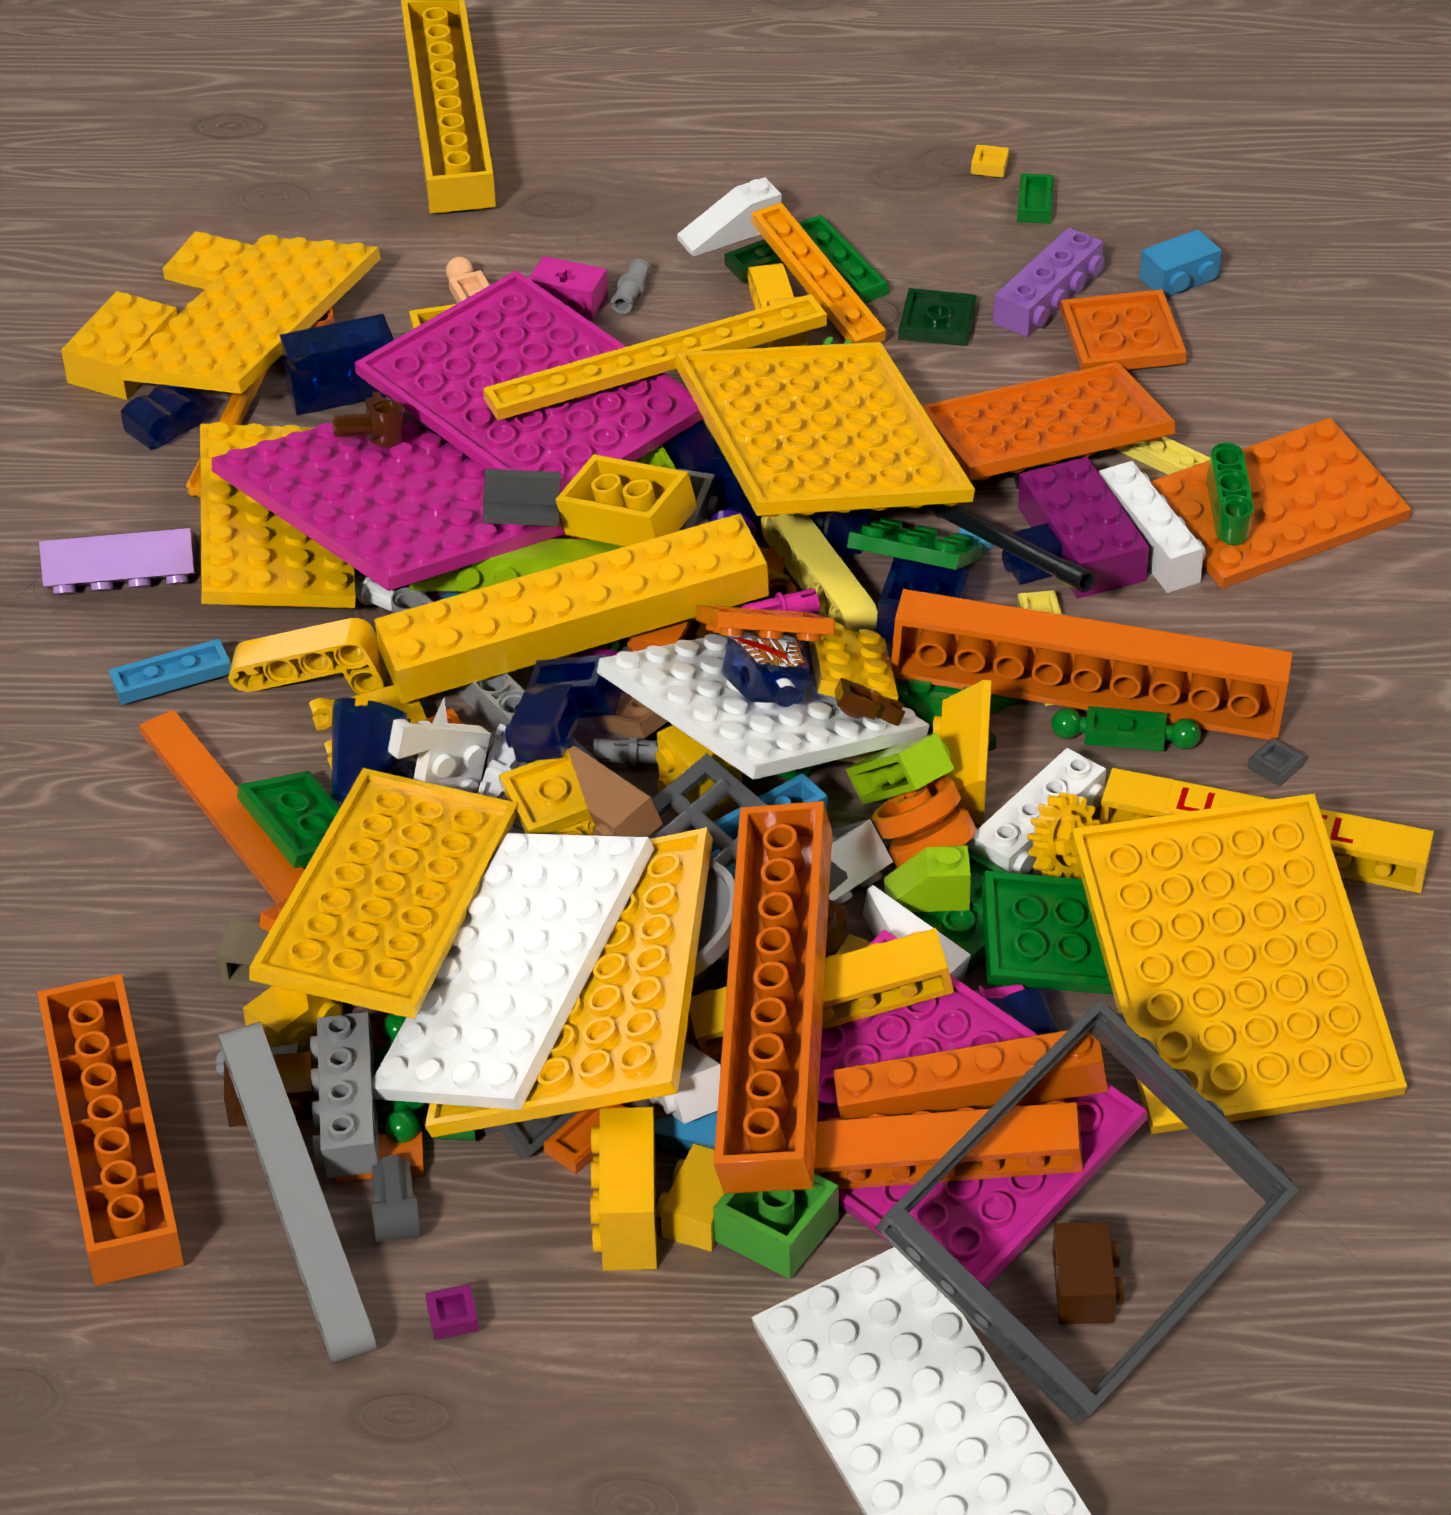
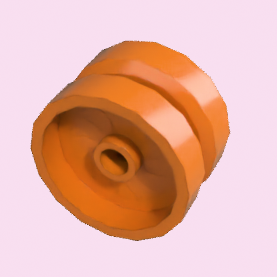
[871,777,977,868]

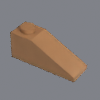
[568,746,662,837]

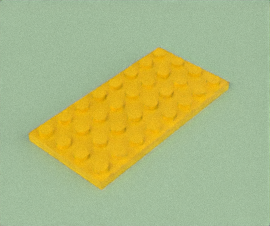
[119,234,381,394]
[200,422,356,608]
[249,768,518,1019]

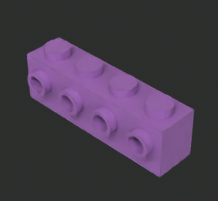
[993,227,1105,338]

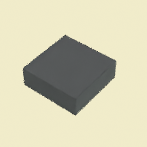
[1248,738,1305,786]

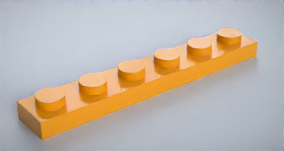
[751,202,886,343]

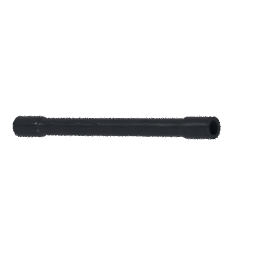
[919,504,1095,593]

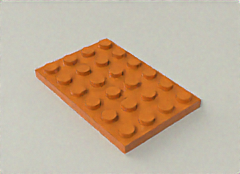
[922,362,1175,481]
[1150,417,1412,589]

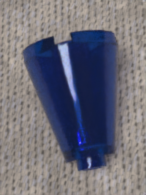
[331,697,411,807]

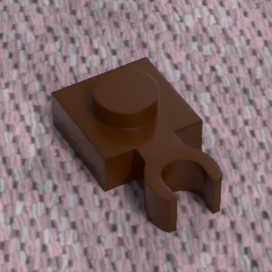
[834,678,905,726]

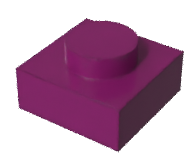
[425,1284,479,1340]

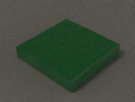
[898,288,977,346]

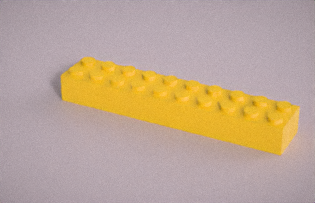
[401,0,496,214]
[374,513,769,704]

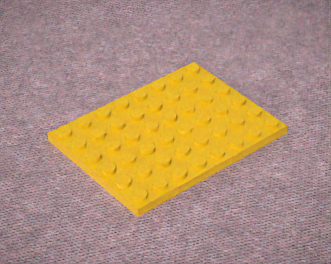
[675,342,975,517]
[1070,793,1407,1134]
[425,827,713,1138]

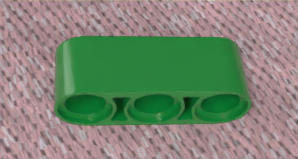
[1206,442,1254,545]

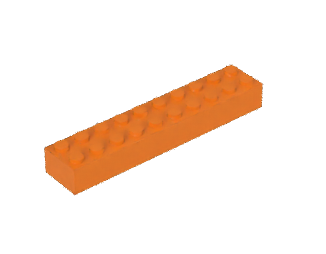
[891,589,1293,740]
[713,801,832,1194]

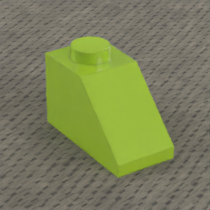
[884,846,971,912]

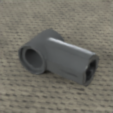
[372,1155,421,1242]

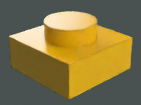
[971,144,1009,178]

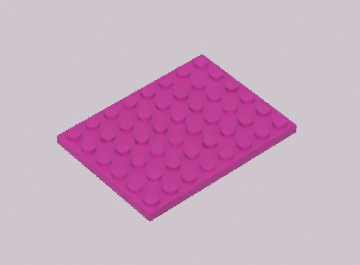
[355,270,704,494]
[212,415,565,591]
[817,929,1148,1288]

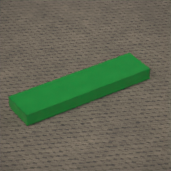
[798,215,889,303]

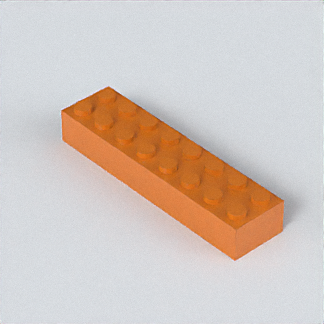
[37,973,184,1286]

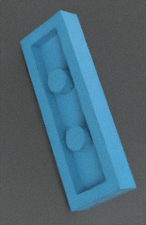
[108,638,231,705]

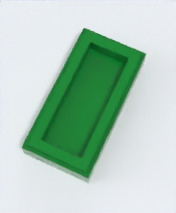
[1017,173,1054,224]

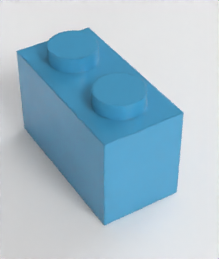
[1139,229,1222,297]

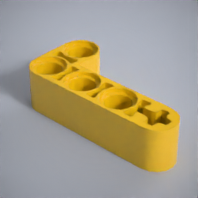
[747,263,807,348]
[228,618,387,695]

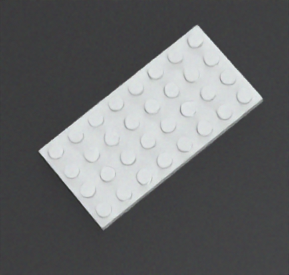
[372,833,654,1110]
[751,1247,1091,1515]

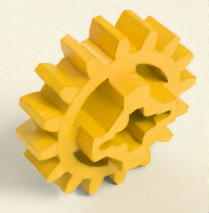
[1027,793,1100,879]

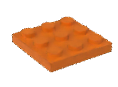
[1060,289,1187,370]
[695,605,835,641]

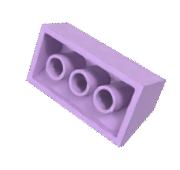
[39,528,197,594]

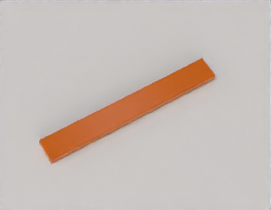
[139,709,305,904]

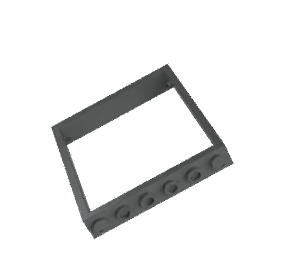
[875,999,1300,1426]

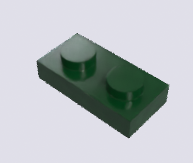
[724,239,786,282]

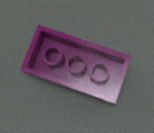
[1018,457,1149,599]

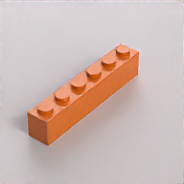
[833,1030,1108,1120]
[814,1101,1083,1190]

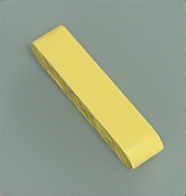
[761,513,879,632]

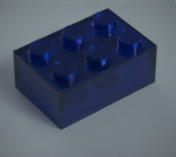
[280,314,394,416]

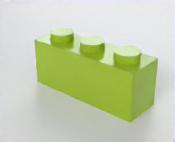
[845,733,955,805]

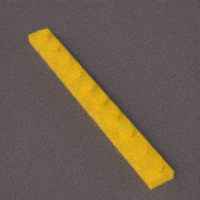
[483,294,827,420]

